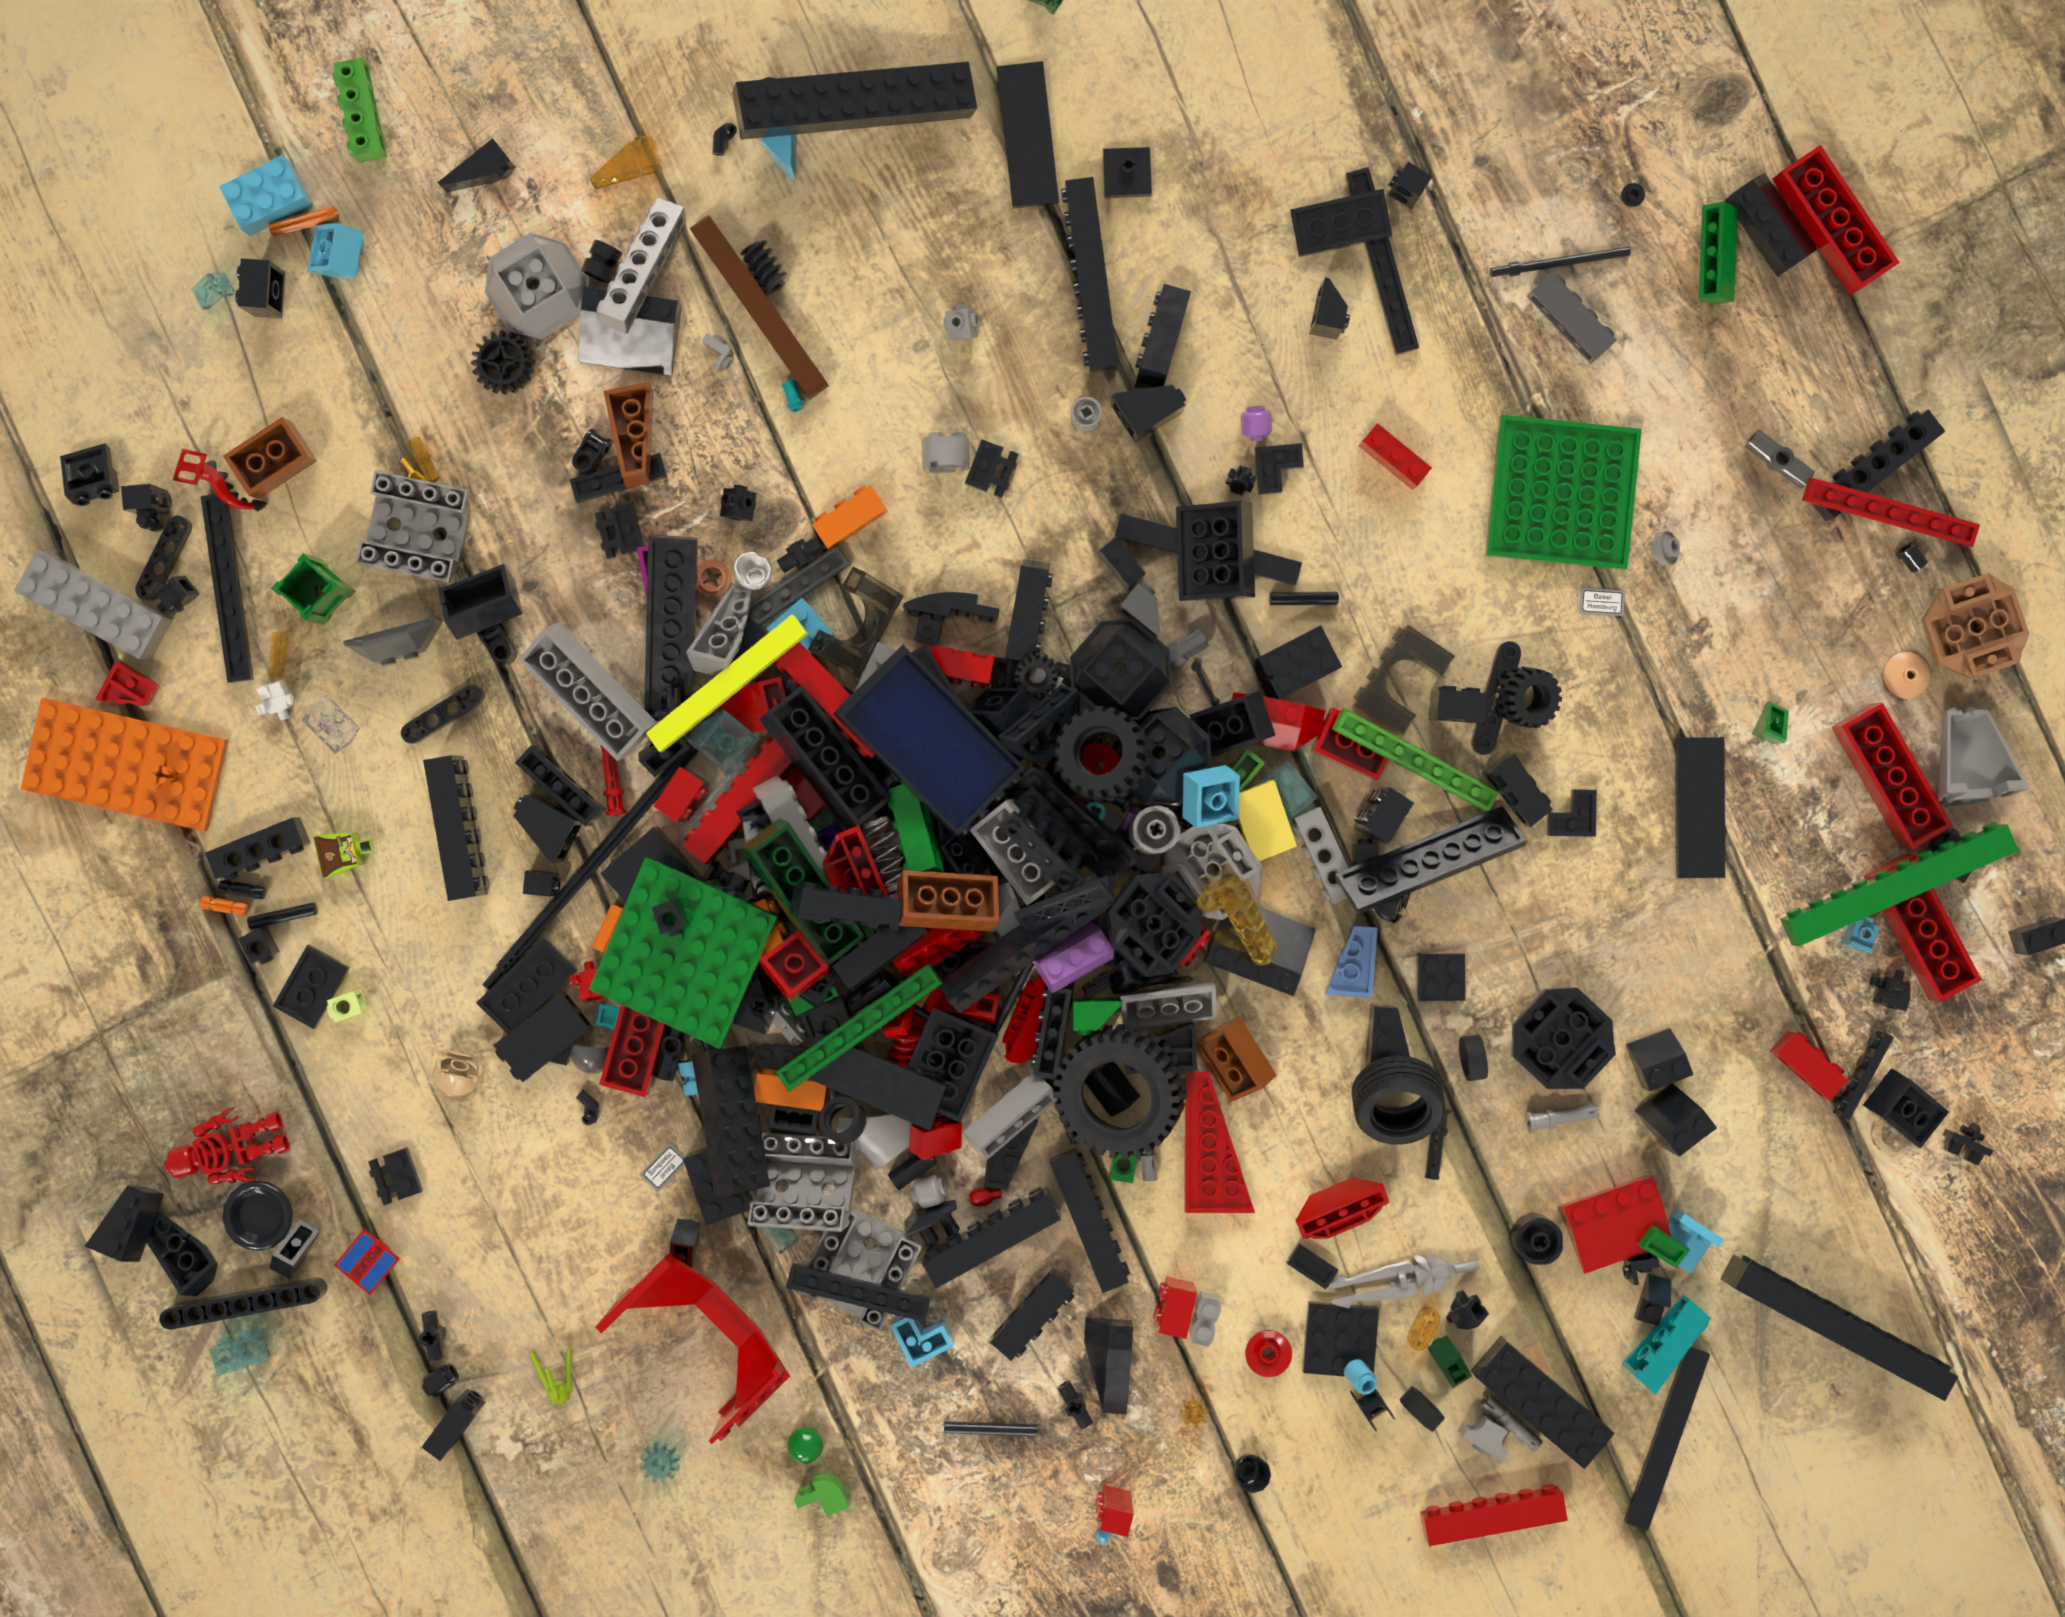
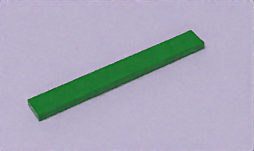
[776,963,943,1092]

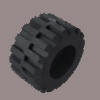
[1495,667,1562,728]

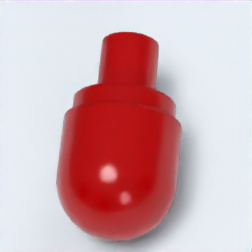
[969,1187,1002,1207]

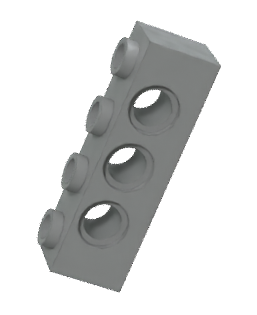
[1291,807,1348,904]

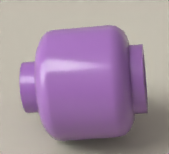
[1241,406,1272,441]

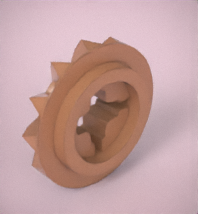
[697,559,732,597]

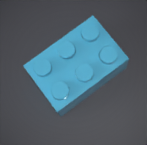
[219,155,313,236]

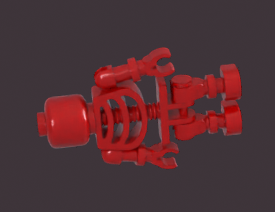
[164,1107,291,1185]

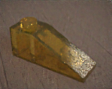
[590,136,663,190]

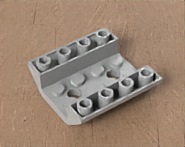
[356,471,470,583]
[747,1133,856,1232]
[798,1208,922,1332]

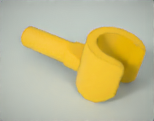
[400,458,427,481]

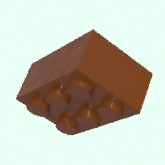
[223,417,317,499]

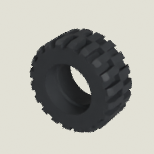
[1054,706,1150,802]

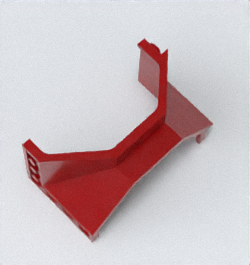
[595,1254,790,1444]

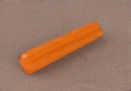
[268,206,339,236]

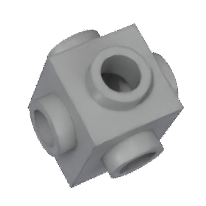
[943,304,979,340]

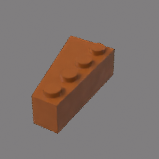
[603,381,654,488]

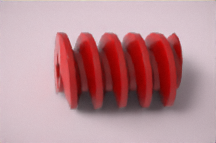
[887,1028,922,1068]

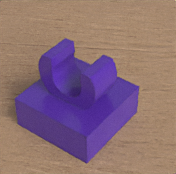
[817,822,843,851]

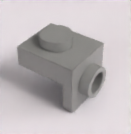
[702,333,734,372]

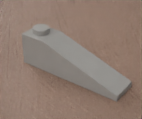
[686,584,753,676]

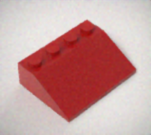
[1558,1175,1672,1274]

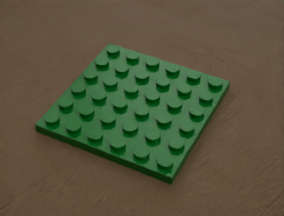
[1485,415,1642,570]
[589,857,779,1049]

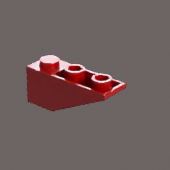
[926,988,1000,1025]

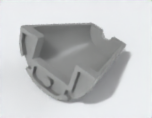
[1937,707,2029,806]

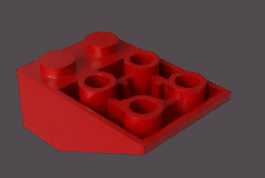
[718,676,788,741]

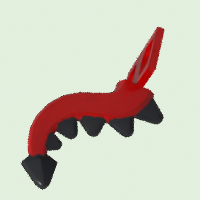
[173,449,267,512]

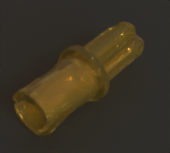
[407,437,440,483]

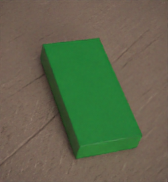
[1638,1225,1690,1268]

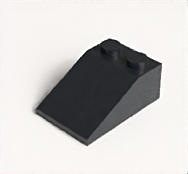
[1863,1068,1949,1149]

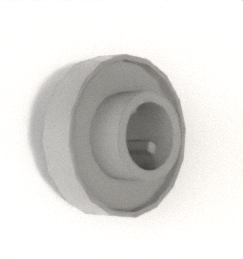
[1650,531,1680,566]

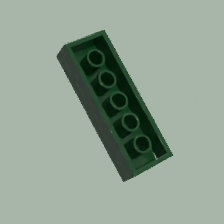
[741,818,865,966]

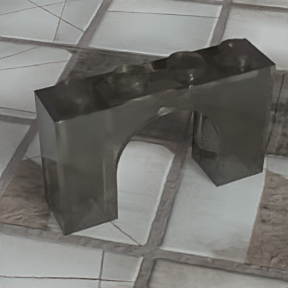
[808,567,904,678]
[1353,625,1455,735]

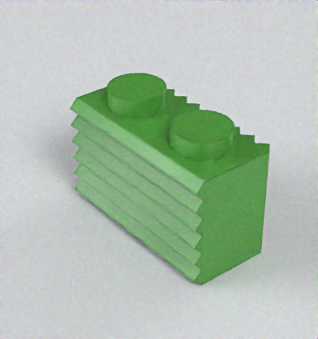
[1230,749,1265,792]

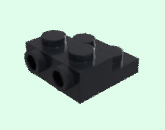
[60,443,119,506]

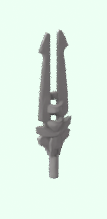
[1327,1255,1480,1308]

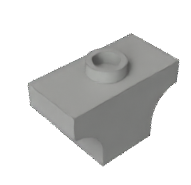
[1458,1413,1508,1461]

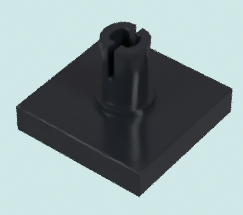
[1103,147,1152,198]

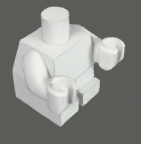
[255,678,294,720]

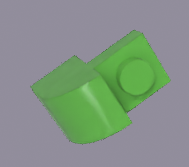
[794,1473,850,1517]

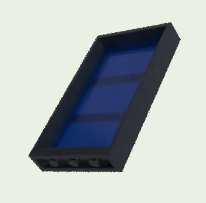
[833,645,1025,837]

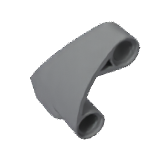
[837,1113,913,1170]

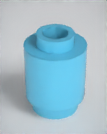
[1344,1359,1377,1394]

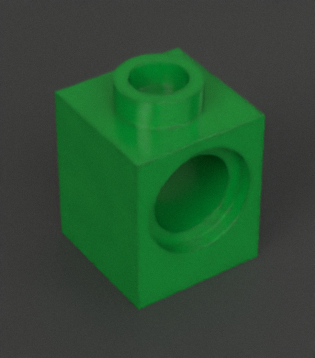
[1109,1152,1137,1183]

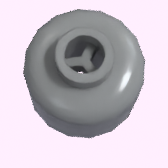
[911,1174,947,1208]

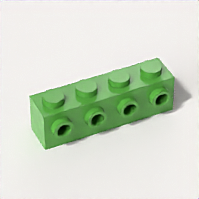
[332,58,387,163]

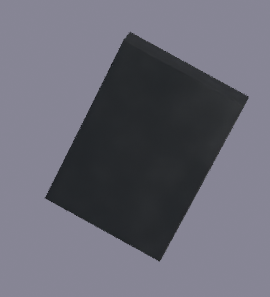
[273,944,350,1029]

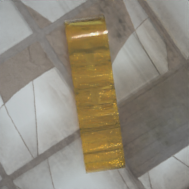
[1197,875,1278,966]

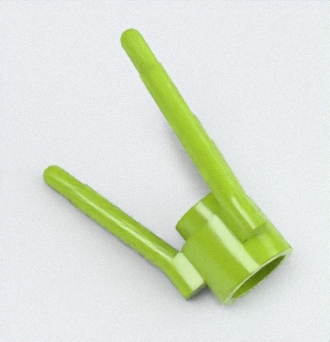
[530,1349,573,1405]

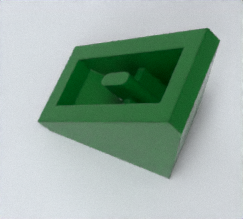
[1752,702,1789,744]

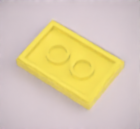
[1237,780,1297,861]

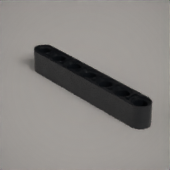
[159,1277,327,1330]

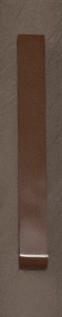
[689,215,829,400]

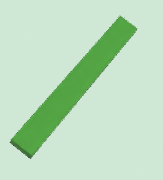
[1332,708,1499,812]

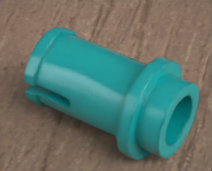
[782,380,805,412]

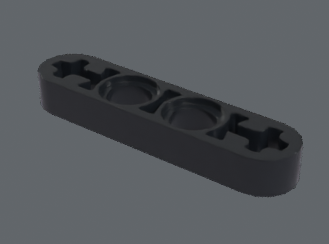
[135,515,192,601]
[401,685,484,744]

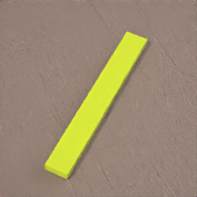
[646,615,808,752]

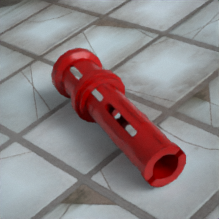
[600,745,627,816]

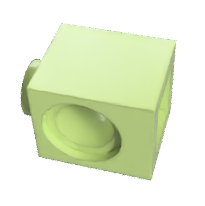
[327,989,368,1023]

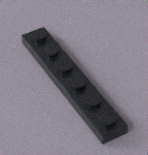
[786,1263,931,1322]

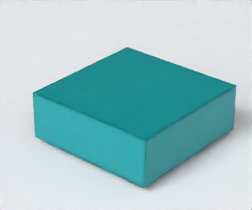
[595,1002,620,1030]

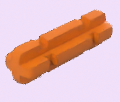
[200,896,249,916]

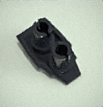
[905,1200,960,1246]

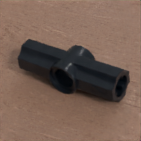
[653,1025,687,1082]

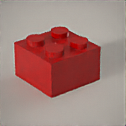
[653,767,710,822]
[760,930,829,1002]
[1153,1276,1197,1339]

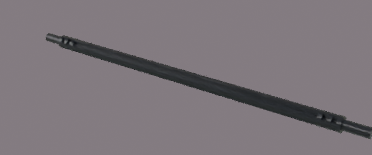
[482,708,725,990]

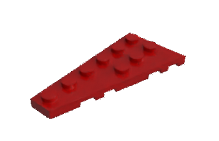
[1184,1071,1255,1213]

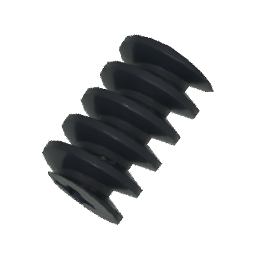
[740,240,788,295]

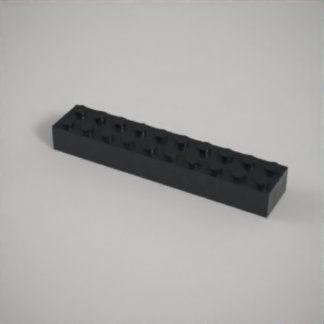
[732,62,977,140]
[1720,1254,1959,1401]

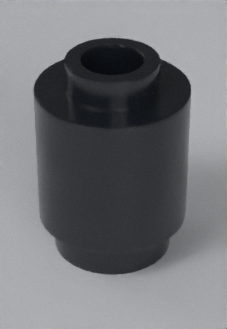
[422,1363,459,1398]

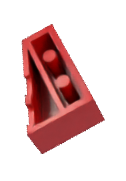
[925,643,995,689]

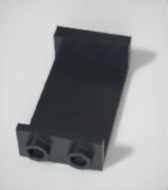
[494,991,594,1082]

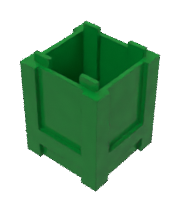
[271,553,356,625]

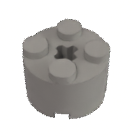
[921,432,970,473]
[1129,806,1180,855]

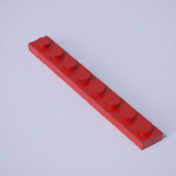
[1802,477,1980,547]

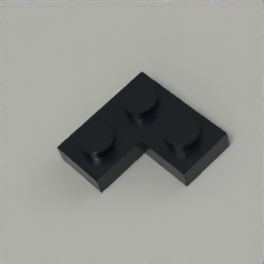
[1254,443,1304,495]
[1547,789,1597,837]

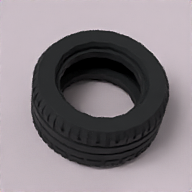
[1351,1055,1446,1145]

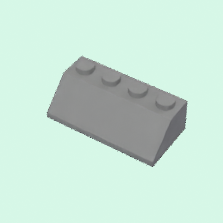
[970,798,1057,906]
[1119,982,1217,1030]

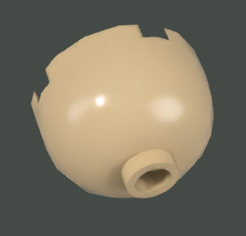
[433,1051,483,1096]

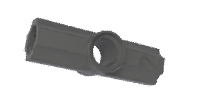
[1744,429,1815,489]
[1166,629,1209,671]

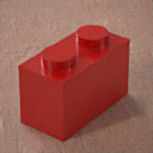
[909,1115,963,1160]

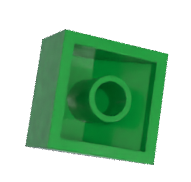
[1072,997,1121,1035]

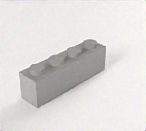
[963,1072,1057,1161]

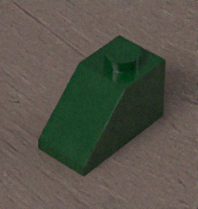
[1427,1335,1472,1388]

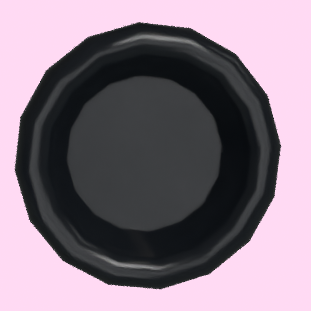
[222,1181,293,1251]

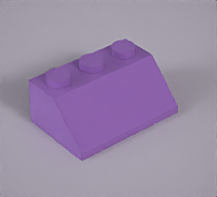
[1033,921,1114,993]

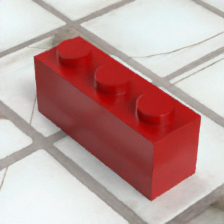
[1358,423,1432,490]
[1770,1030,1849,1101]
[1095,1484,1134,1537]

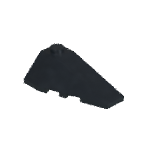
[1084,1317,1133,1415]

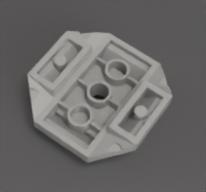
[485,233,591,340]
[1162,823,1263,920]

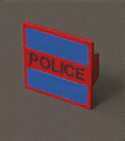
[334,1229,401,1295]

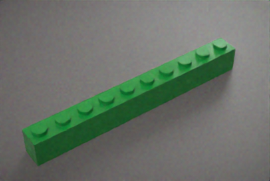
[1780,822,2019,946]

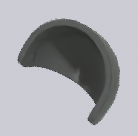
[571,1043,609,1074]

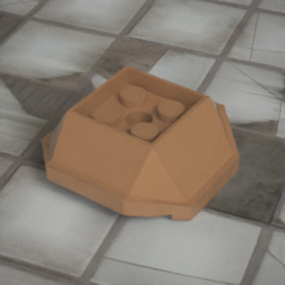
[1921,573,2029,679]

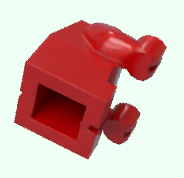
[569,961,606,1003]

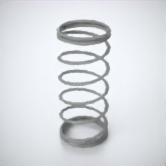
[860,816,905,893]

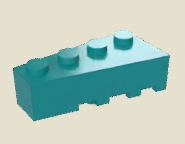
[1622,1294,1711,1395]

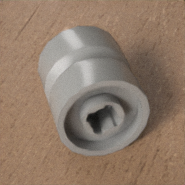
[1071,397,1102,433]

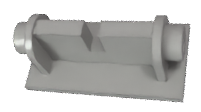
[767,998,809,1047]

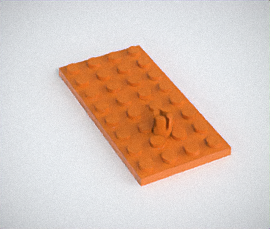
[20,698,228,831]

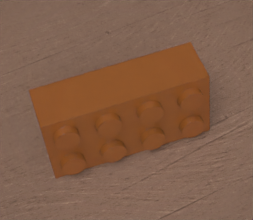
[897,870,999,931]

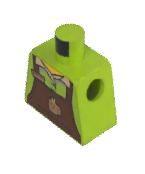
[313,832,374,879]

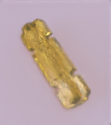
[268,632,287,678]

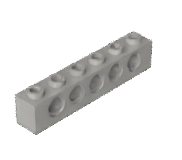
[597,197,686,334]

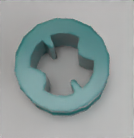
[1086,802,1105,820]

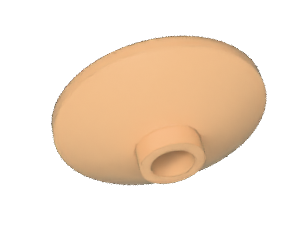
[1883,652,1930,699]

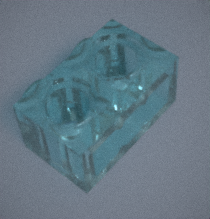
[209,1329,271,1376]

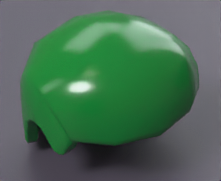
[787,1427,823,1464]

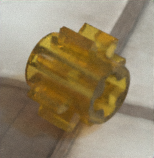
[1179,1396,1209,1428]

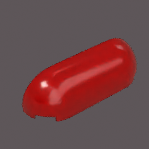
[1002,975,1046,1064]

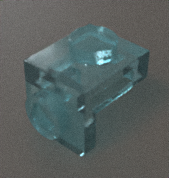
[191,273,235,310]
[758,1227,799,1254]

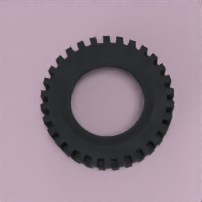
[1053,1024,1187,1159]

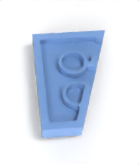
[1324,925,1378,998]

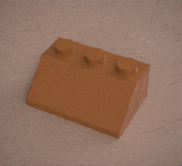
[1196,1016,1277,1102]

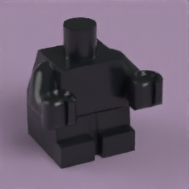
[149,576,200,616]
[1869,969,1911,1011]
[1446,1290,1489,1330]

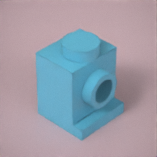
[1841,917,1880,953]

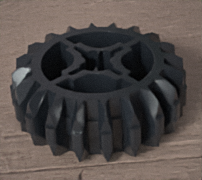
[471,330,536,395]

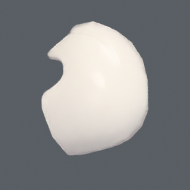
[734,552,772,590]

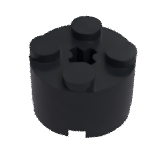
[1509,1212,1563,1265]

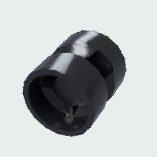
[581,239,623,284]

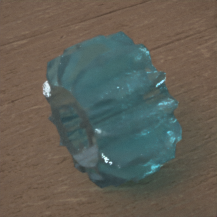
[640,1441,681,1483]

